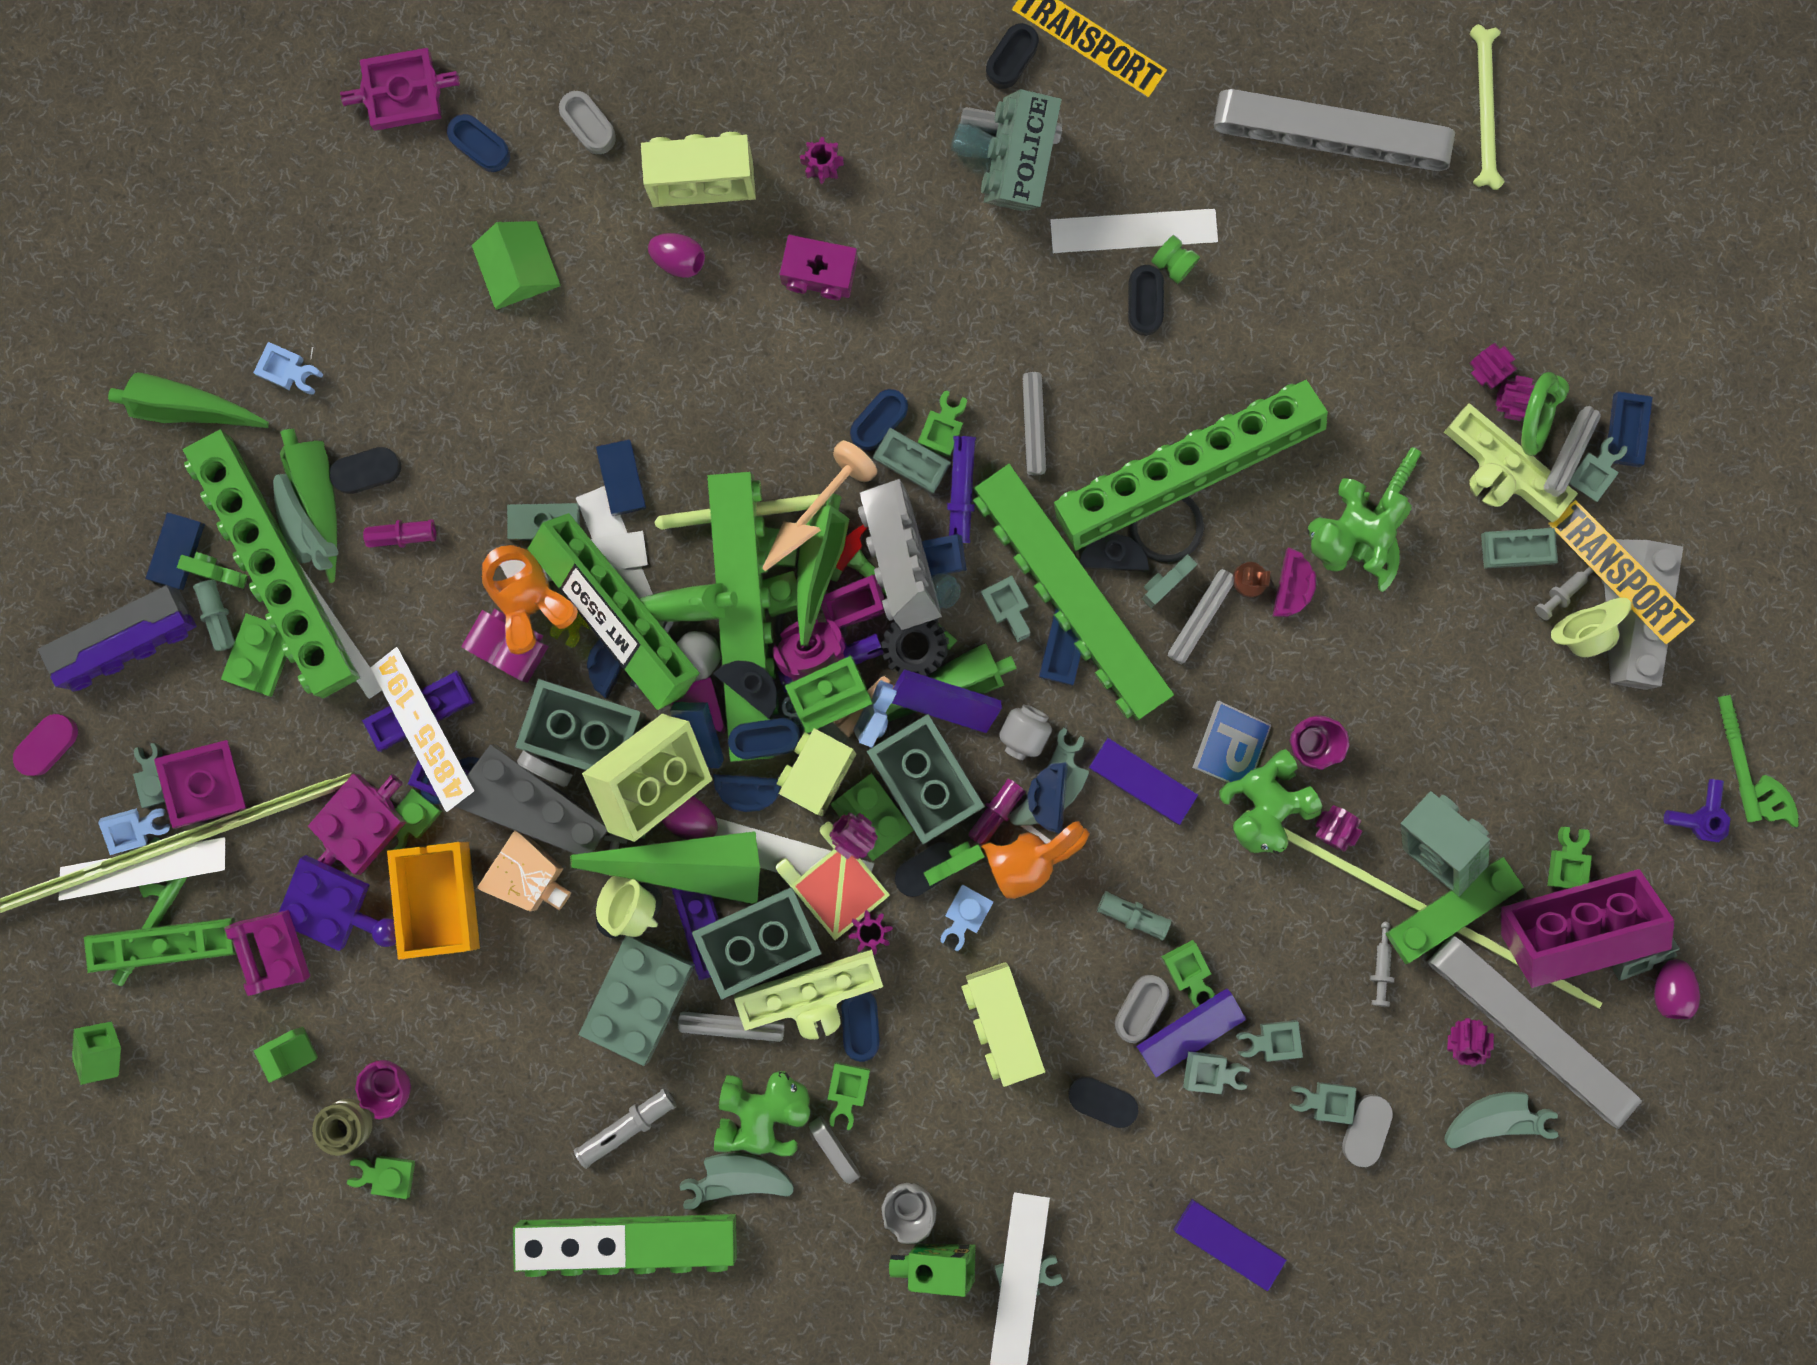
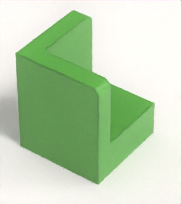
[72,1021,121,1085]
[253,1027,318,1083]

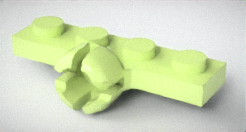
[1444,403,1578,522]
[734,950,883,1039]

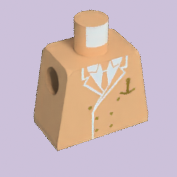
[477,830,571,911]

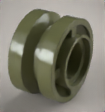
[312,1098,372,1156]

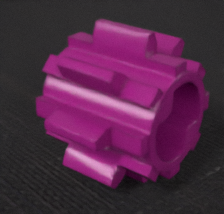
[800,137,844,184]
[1469,343,1517,390]
[1496,375,1535,421]
[1315,805,1363,852]
[829,812,878,860]
[849,910,893,955]
[1447,1018,1494,1067]

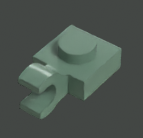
[981,576,1031,643]

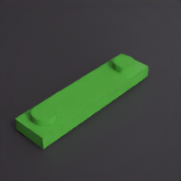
[1385,857,1524,964]
[84,918,237,973]

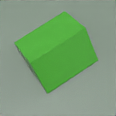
[472,221,561,310]

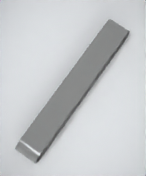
[1214,89,1455,171]
[1427,935,1642,1129]

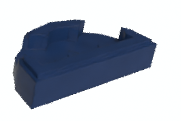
[587,639,623,698]
[1028,762,1068,834]
[713,774,782,812]

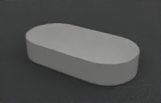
[559,91,616,154]
[517,750,573,787]
[1115,975,1169,1043]
[1342,1094,1393,1167]
[809,1116,861,1184]

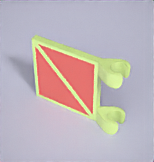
[775,822,890,940]

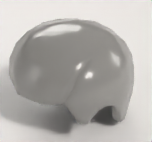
[881,1183,936,1244]

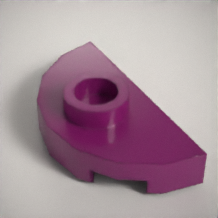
[1272,547,1316,617]

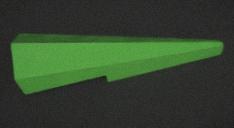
[570,831,760,904]

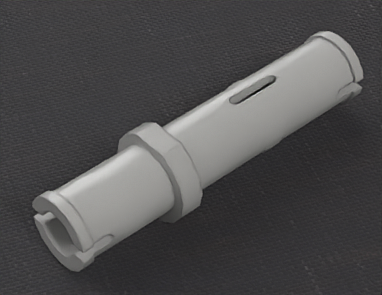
[574,1088,677,1169]

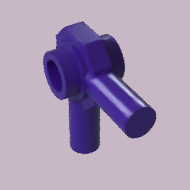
[1664,779,1730,842]

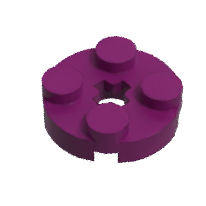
[773,619,845,681]

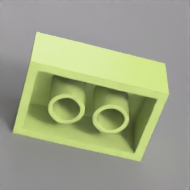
[641,132,756,207]
[582,714,712,842]
[777,728,857,816]
[961,962,1045,1087]

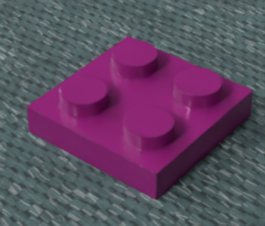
[154,740,247,829]

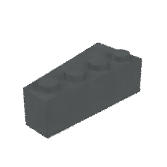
[455,744,608,854]

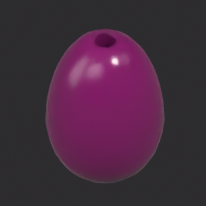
[648,233,705,278]
[662,796,718,840]
[1654,959,1700,1020]

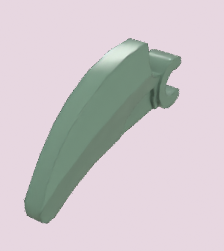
[273,474,339,570]
[1009,728,1089,826]
[1444,1092,1558,1148]
[679,1153,794,1210]

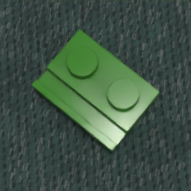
[221,613,297,697]
[785,656,873,733]
[830,773,914,861]

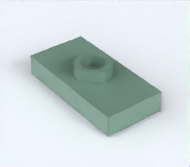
[872,428,951,494]
[507,503,580,541]
[1481,528,1558,569]

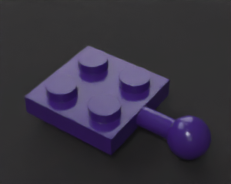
[279,855,396,951]

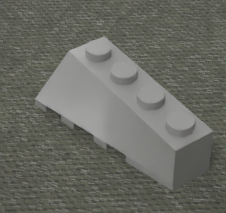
[858,479,942,630]
[1602,539,1683,690]

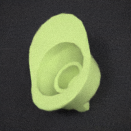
[1551,597,1632,657]
[596,876,659,937]

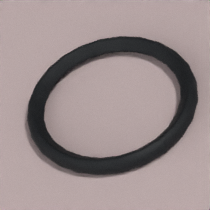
[1130,496,1204,562]

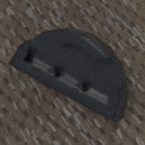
[1079,534,1149,572]
[713,660,778,719]

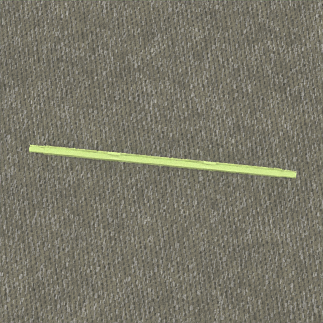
[0,773,352,913]
[1246,810,1602,1009]

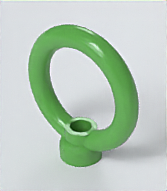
[1521,372,1569,456]

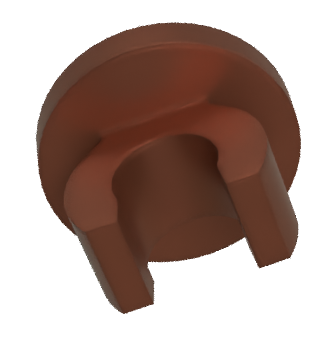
[1233,562,1271,597]

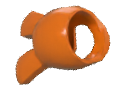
[482,545,578,654]
[981,821,1090,899]

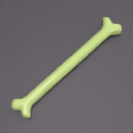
[1470,25,1504,190]
[655,494,826,529]

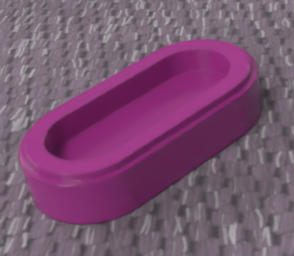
[13,714,78,776]

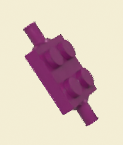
[340,48,460,131]
[308,774,406,875]

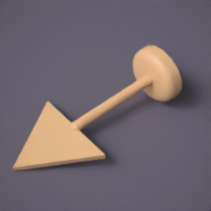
[762,440,877,571]

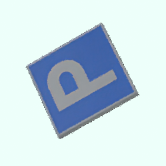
[1192,701,1271,783]

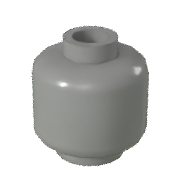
[676,631,721,682]
[999,705,1052,760]

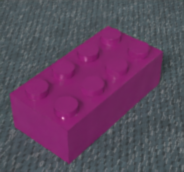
[1501,869,1675,988]

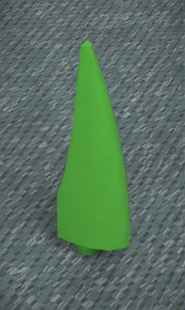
[108,372,269,428]
[280,429,337,583]
[797,494,850,646]
[639,583,738,622]
[886,643,1017,722]

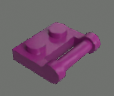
[224,910,310,996]

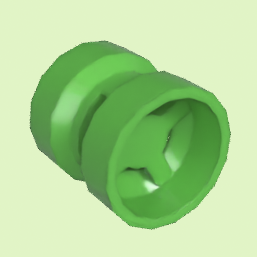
[1151,235,1200,284]

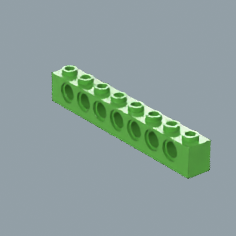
[1054,379,1328,551]
[182,429,361,699]

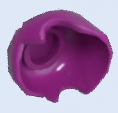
[1290,715,1350,770]
[355,1060,411,1120]

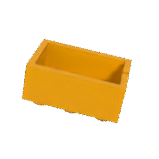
[387,842,480,960]

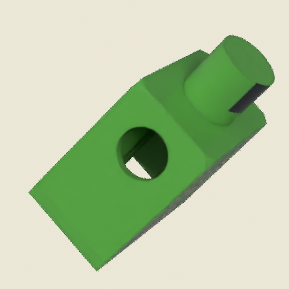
[889,1244,976,1297]

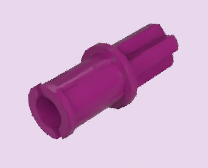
[363,519,437,548]
[968,779,1026,845]

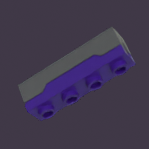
[38,585,197,692]

